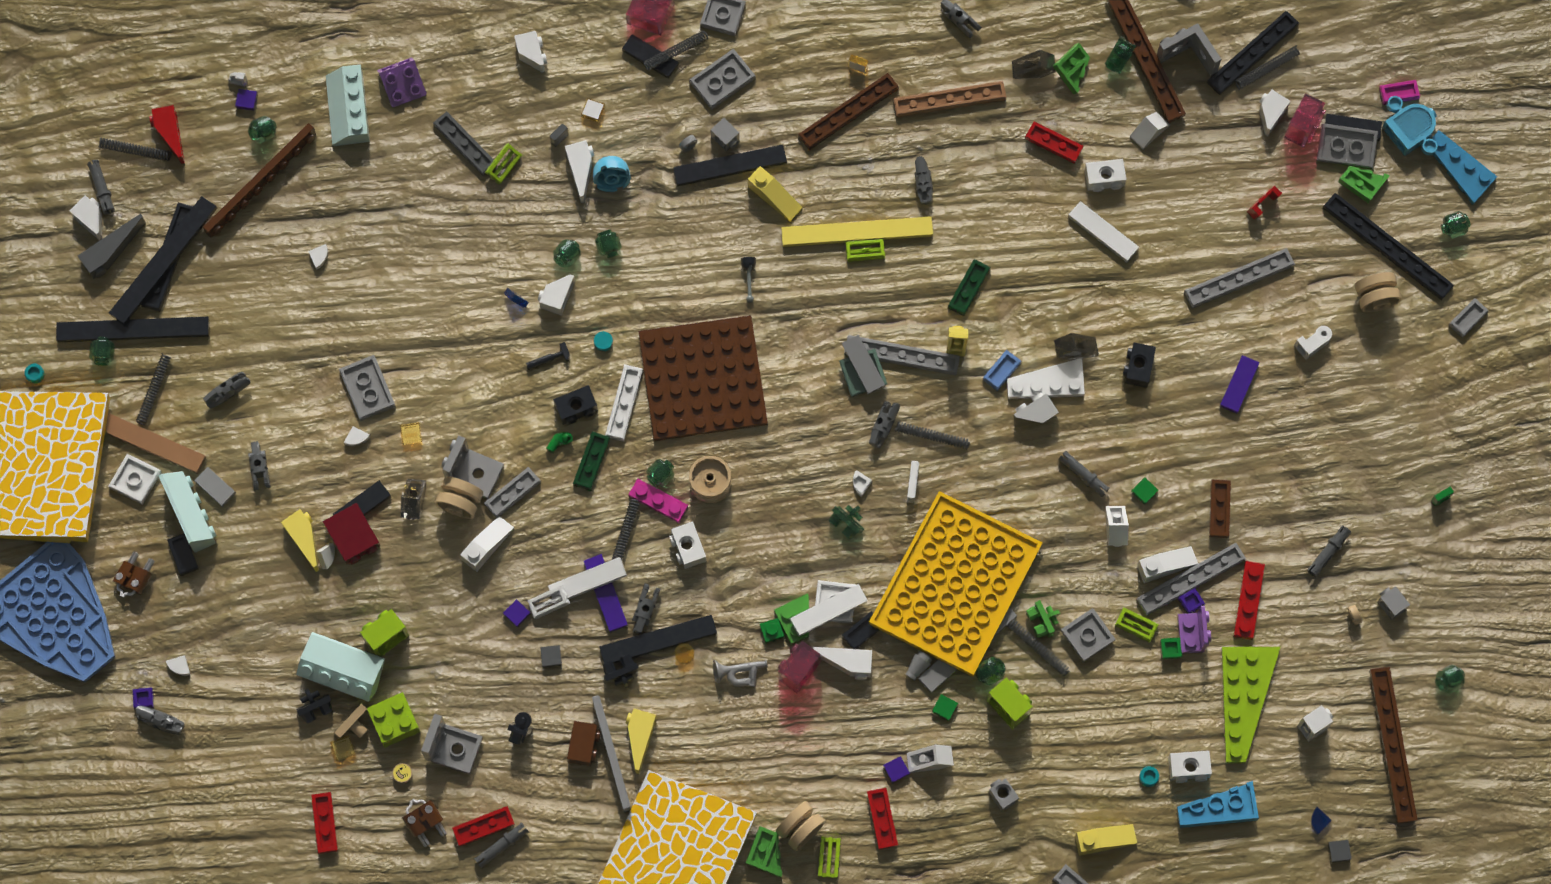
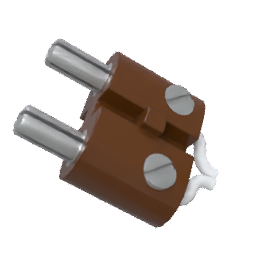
[112,552,155,597]
[402,799,447,847]

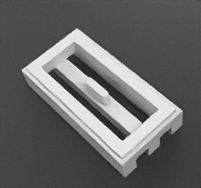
[907,461,919,503]
[528,585,570,619]

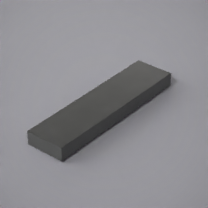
[433,111,494,176]

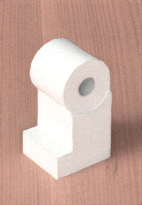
[1294,326,1332,360]

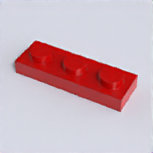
[1025,121,1084,164]
[867,788,898,850]
[311,792,338,854]
[452,806,515,847]

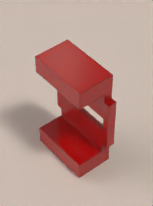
[1246,185,1282,219]

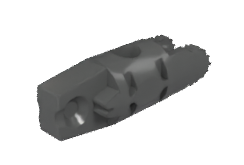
[940,0,982,38]
[914,156,933,205]
[203,371,250,409]
[869,401,900,449]
[248,441,271,491]
[632,583,661,634]
[135,705,185,735]

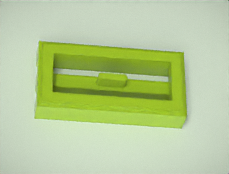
[485,143,522,184]
[846,239,885,262]
[1115,607,1159,643]
[818,837,841,879]

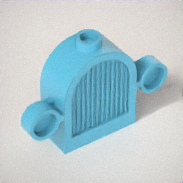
[1382,96,1438,156]

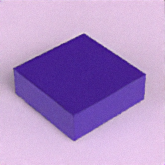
[235,89,258,111]
[1178,588,1205,614]
[503,599,531,627]
[132,687,154,710]
[883,756,910,783]

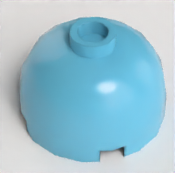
[593,156,631,192]

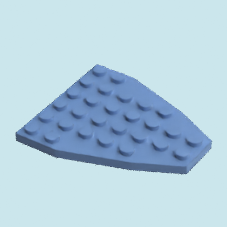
[0,542,115,683]

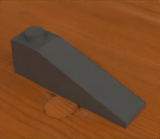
[78,213,146,279]

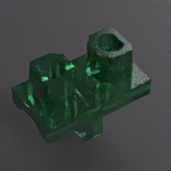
[1105,36,1137,74]
[828,505,865,539]

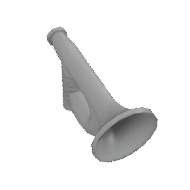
[713,660,768,687]

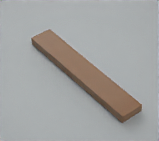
[893,81,1007,118]
[105,413,206,474]

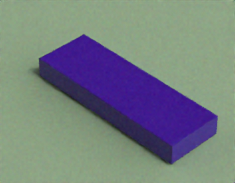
[1219,355,1260,414]

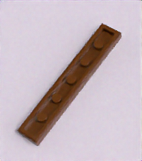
[798,73,899,150]

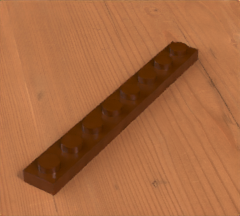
[1107,0,1186,123]
[203,123,316,238]
[1369,667,1418,824]

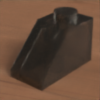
[1012,50,1056,79]
[1054,333,1099,360]
[401,479,426,520]

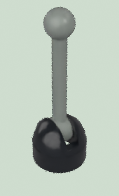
[741,257,756,303]

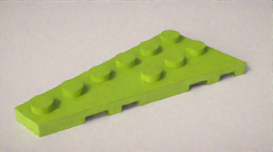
[1221,647,1280,763]

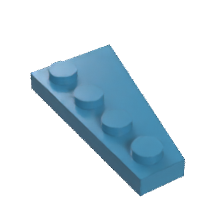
[1431,130,1497,205]
[1177,781,1259,828]

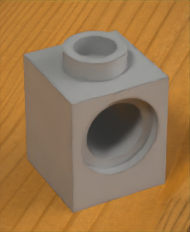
[710,118,740,151]
[1378,586,1410,620]
[988,779,1019,812]

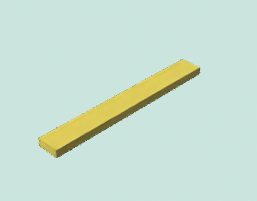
[781,217,933,247]

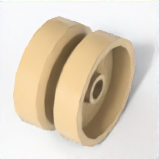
[1354,272,1402,313]
[689,456,731,503]
[434,477,484,519]
[776,801,826,852]

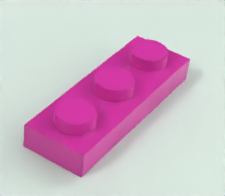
[628,479,688,523]

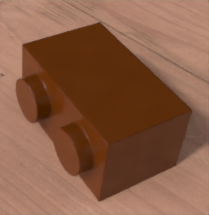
[567,721,601,767]

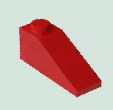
[149,105,185,164]

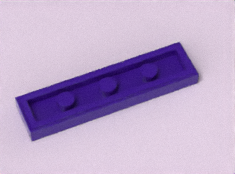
[583,554,628,633]

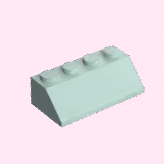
[326,64,370,146]
[158,471,217,553]
[296,632,385,702]

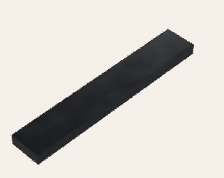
[1207,11,1299,95]
[673,144,787,187]
[141,202,193,312]
[599,615,717,664]

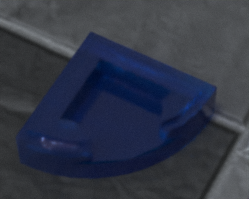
[504,288,529,308]
[1311,807,1332,835]

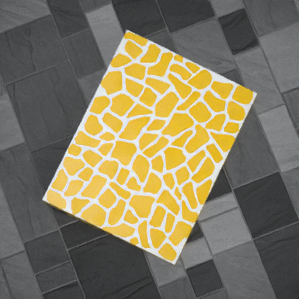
[0,391,110,543]
[598,770,757,884]

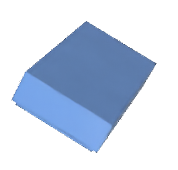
[983,350,1021,391]

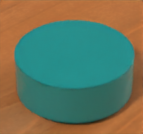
[594,331,613,351]
[24,364,45,384]
[1139,766,1159,787]

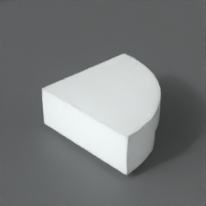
[228,72,248,87]
[308,244,328,270]
[344,426,370,446]
[853,470,872,497]
[316,543,335,569]
[166,655,191,676]

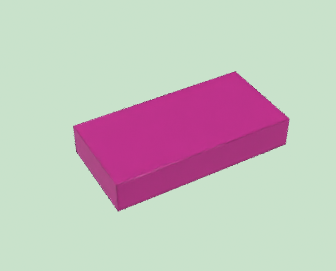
[1379,80,1420,105]

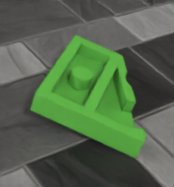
[1053,43,1090,94]
[1338,166,1390,203]
[774,593,809,645]
[745,826,782,878]

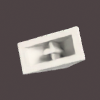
[1130,112,1170,149]

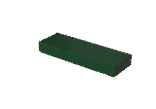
[948,259,991,316]
[573,431,610,491]

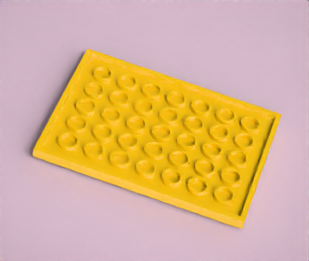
[869,491,1042,677]

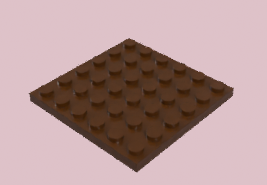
[638,315,768,441]

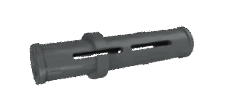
[87,160,115,214]
[1058,451,1110,497]
[1307,525,1351,578]
[474,822,529,869]

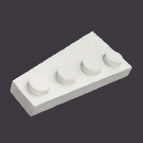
[1007,358,1085,399]

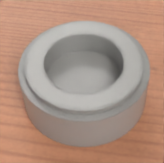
[679,135,697,152]

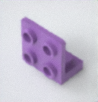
[377,57,427,107]
[1177,606,1211,654]

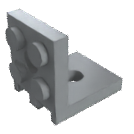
[1157,23,1221,77]
[441,435,504,499]
[421,714,483,774]

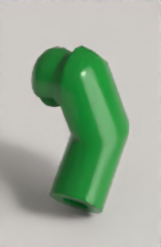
[546,432,573,454]

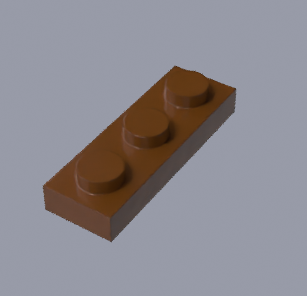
[1209,479,1231,538]

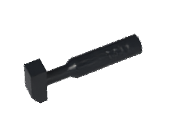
[526,342,570,370]

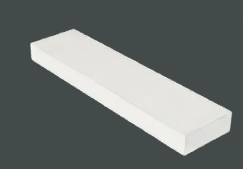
[1068,201,1139,263]
[605,364,643,441]
[548,557,627,604]
[790,584,868,636]

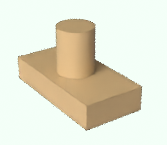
[333,704,368,738]

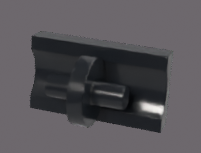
[602,654,638,688]
[296,689,333,724]
[507,712,533,745]

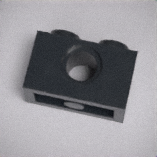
[1123,342,1156,388]
[553,385,598,425]

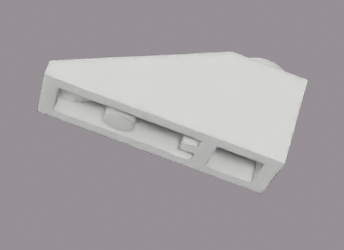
[565,140,594,203]
[460,516,514,572]
[1137,546,1198,584]
[813,647,872,680]

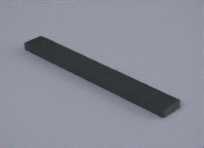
[1323,193,1454,301]
[109,196,218,325]
[56,316,209,342]

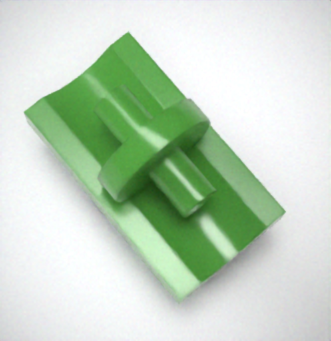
[1026,600,1061,638]

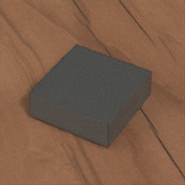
[550,124,569,147]
[540,645,562,668]
[1328,840,1352,863]

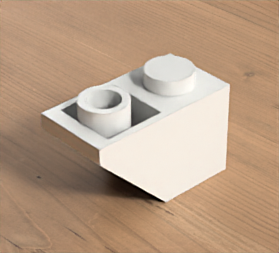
[514,31,547,72]
[1014,392,1059,423]

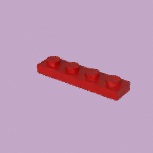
[1233,561,1265,640]

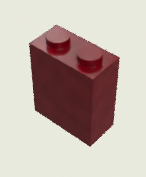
[323,503,380,565]

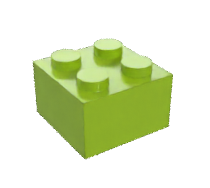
[360,609,409,657]
[986,677,1033,730]
[367,692,421,748]

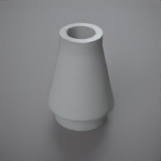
[906,651,932,681]

